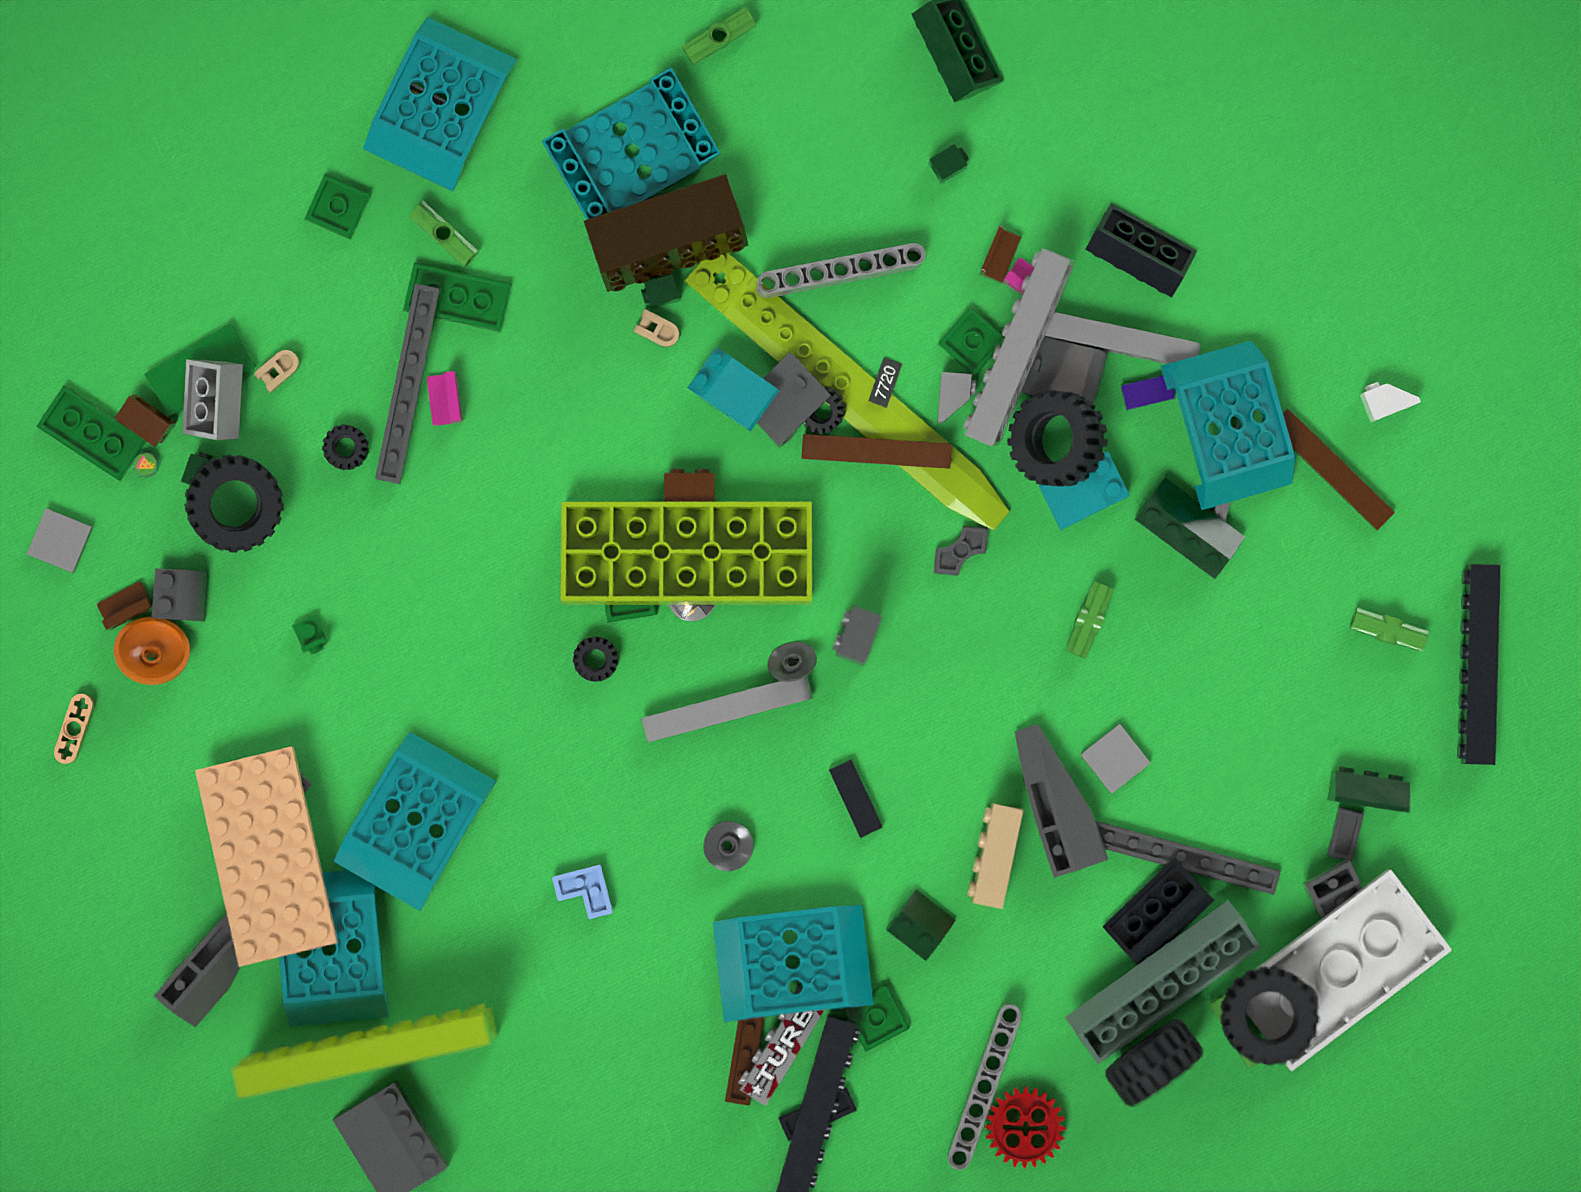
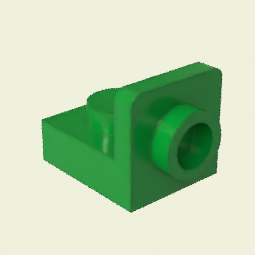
[292,615,328,655]

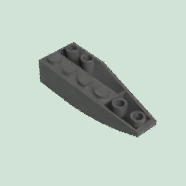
[1015,724,1108,878]
[154,914,241,1027]

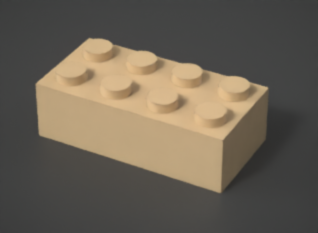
[967,803,1023,909]

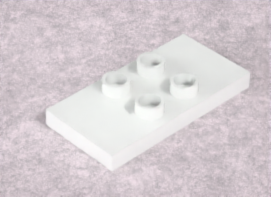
[1246,869,1452,1071]

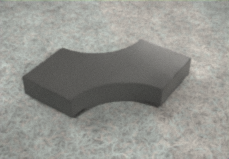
[933,526,988,576]

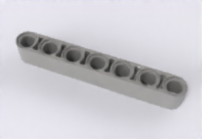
[756,243,925,298]
[1044,312,1201,364]
[641,676,813,743]
[947,1003,1021,1170]

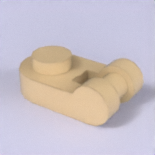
[633,309,679,347]
[254,350,300,393]

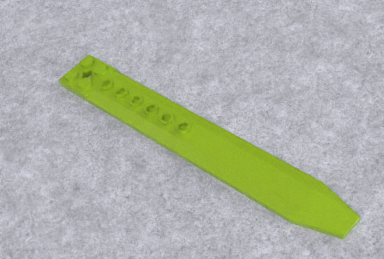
[685,253,1010,531]

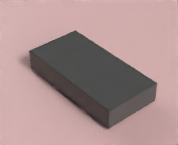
[1327,807,1364,862]

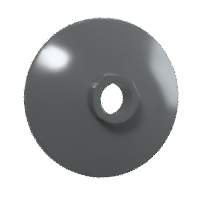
[768,642,817,682]
[703,821,753,871]

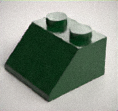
[886,890,956,961]

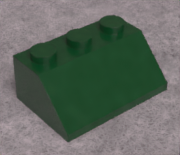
[1327,766,1410,813]

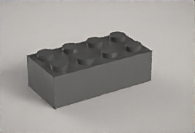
[832,606,882,666]

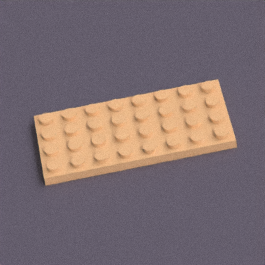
[195,747,338,966]

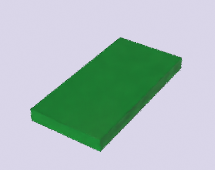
[403,262,511,333]
[144,324,256,418]
[36,385,147,481]

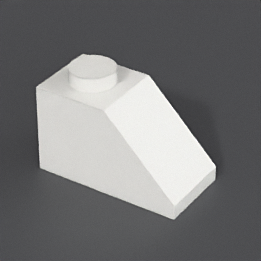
[1360,382,1421,422]

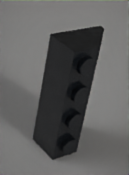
[1085,203,1197,298]
[1102,858,1214,965]

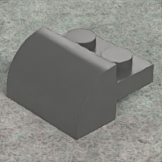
[152,568,208,622]
[1303,859,1362,919]

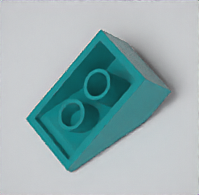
[687,347,779,431]
[1039,451,1130,530]

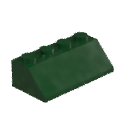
[911,0,1004,103]
[1135,477,1245,579]

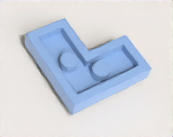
[552,864,613,919]

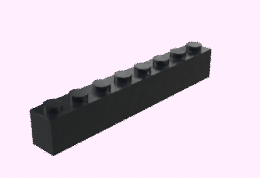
[1457,564,1501,765]
[776,1014,860,1192]

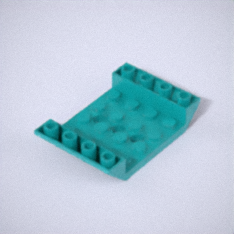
[363,17,517,192]
[542,67,721,220]
[1161,341,1295,510]
[333,732,496,911]
[279,870,389,1027]
[713,905,873,1022]

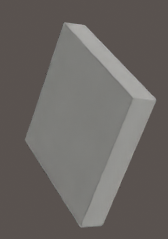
[27,508,93,573]
[1080,724,1150,794]

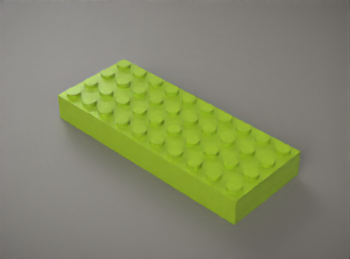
[561,502,812,605]
[232,1004,497,1098]

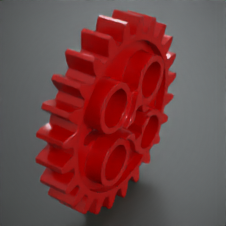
[984,1086,1066,1169]

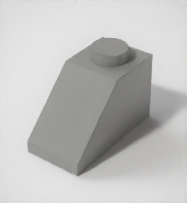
[937,372,976,424]

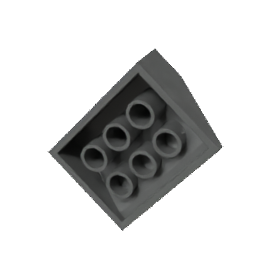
[333,1080,449,1192]

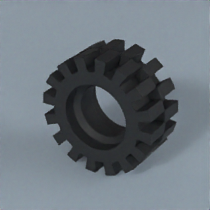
[804,386,846,434]
[322,424,369,470]
[573,637,619,682]

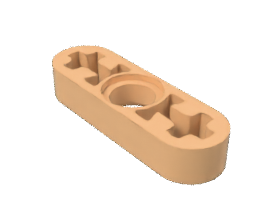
[54,694,95,764]

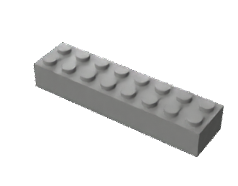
[964,248,1076,447]

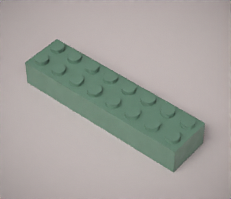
[1065,901,1261,1064]

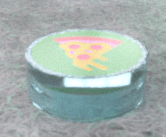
[133,452,159,477]

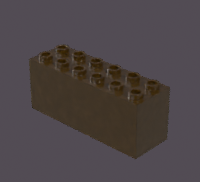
[584,174,749,292]

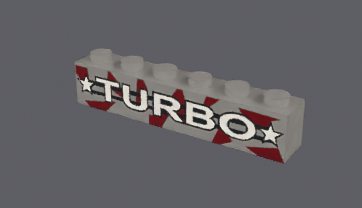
[738,984,824,1106]

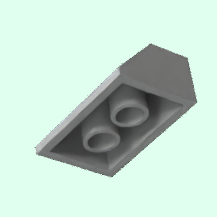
[182,359,243,440]

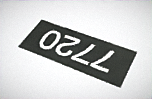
[868,357,902,408]

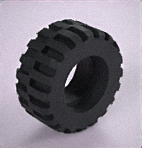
[1007,390,1108,487]
[184,455,284,553]
[1220,966,1320,1066]
[1105,1019,1203,1107]

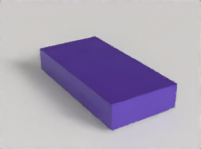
[1120,376,1175,411]

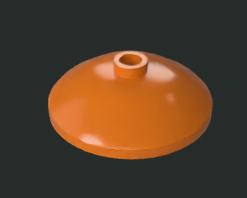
[114,617,190,685]

